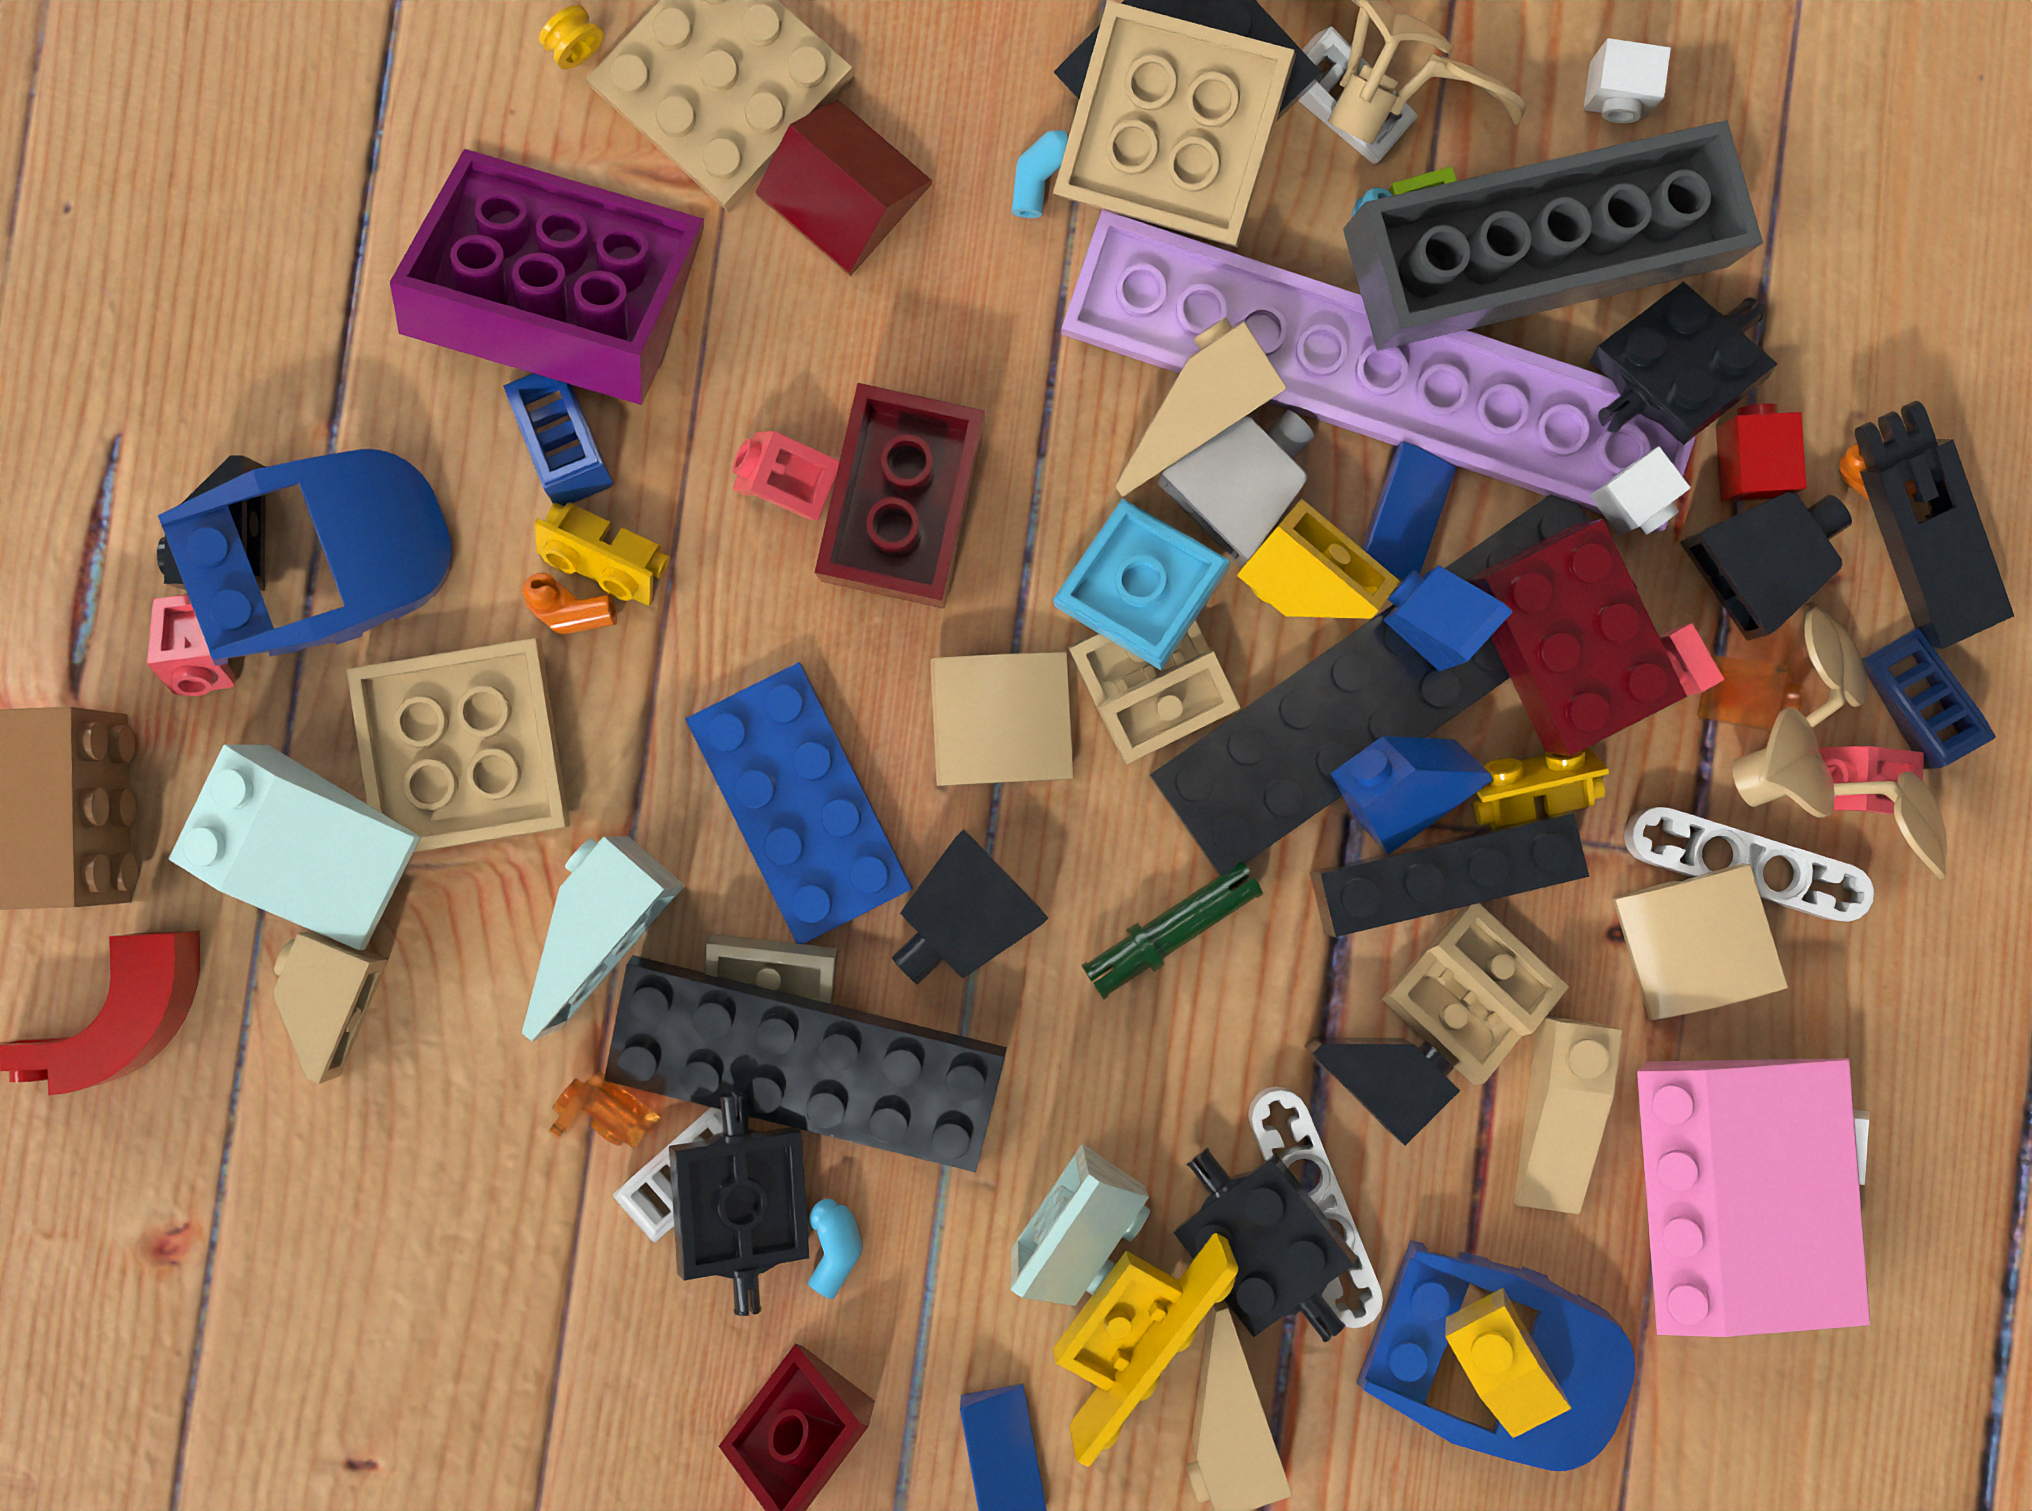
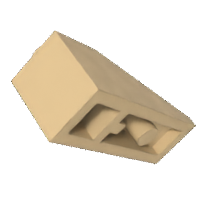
[1115,317,1287,497]
[1514,1016,1622,1214]
[1186,1300,1292,1511]

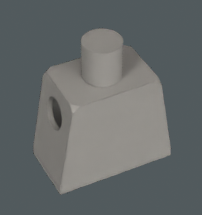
[1157,410,1314,568]

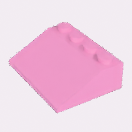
[1637,1058,1870,1337]

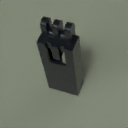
[1855,401,2014,649]

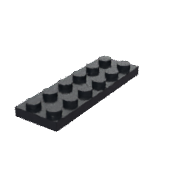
[604,955,1007,1172]

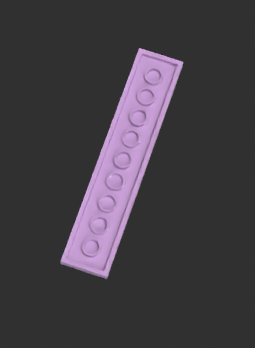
[1061,209,1696,533]

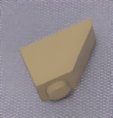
[272,931,389,1084]

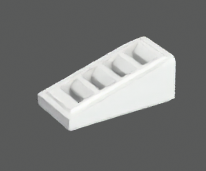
[1298,26,1418,164]
[613,1107,723,1243]

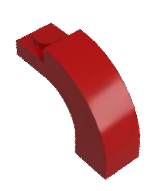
[0,930,200,1096]

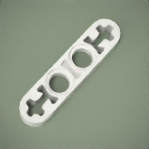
[1624,807,1874,922]
[1248,1086,1383,1328]

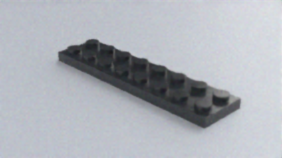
[1149,494,1638,876]

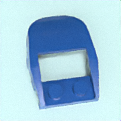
[158,449,452,666]
[1357,1240,1635,1471]

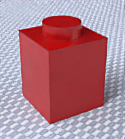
[1716,403,1807,502]

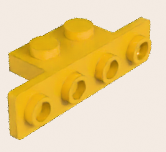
[1052,1233,1238,1467]

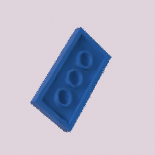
[685,662,913,944]

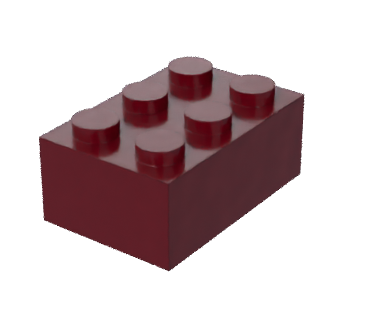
[814,383,986,609]
[1465,519,1687,756]

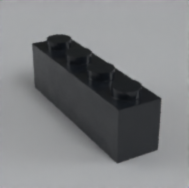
[1309,813,1590,937]

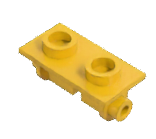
[534,502,670,607]
[1473,747,1609,829]

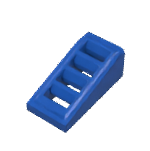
[503,373,613,506]

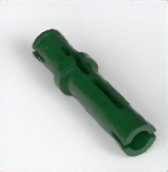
[1081,861,1263,1000]

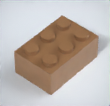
[0,707,138,910]

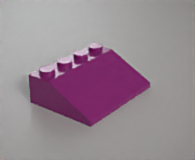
[390,149,704,405]

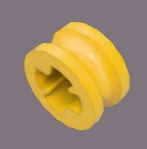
[539,5,604,70]

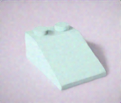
[169,744,421,950]
[522,836,685,1042]
[1010,1143,1150,1306]

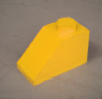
[1237,498,1400,619]
[1445,1288,1572,1438]

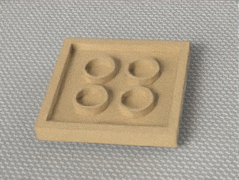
[586,0,854,212]
[1053,0,1296,247]
[346,638,570,853]

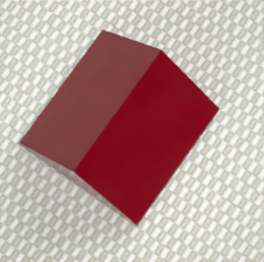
[756,99,932,277]
[718,1343,875,1511]

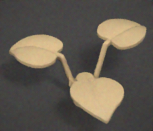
[1328,0,1526,145]
[1732,602,1947,880]

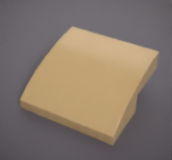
[1067,620,1241,765]
[930,652,1073,786]
[1612,863,1788,1020]
[1381,903,1569,1086]

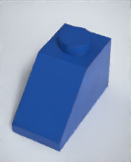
[1383,565,1513,672]
[1330,736,1493,855]

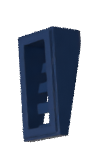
[1861,628,1996,769]

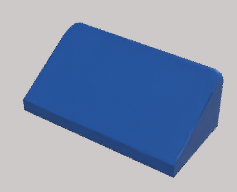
[1361,441,1457,582]
[960,1383,1047,1511]

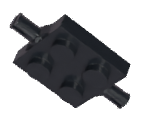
[1590,281,1778,445]
[669,1091,809,1316]
[1173,1147,1358,1342]

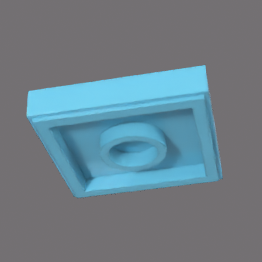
[1053,498,1230,670]

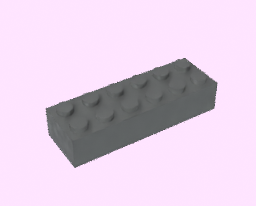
[1343,120,1763,351]

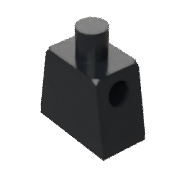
[1680,491,1852,641]
[891,829,1049,985]

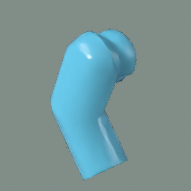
[1012,130,1069,218]

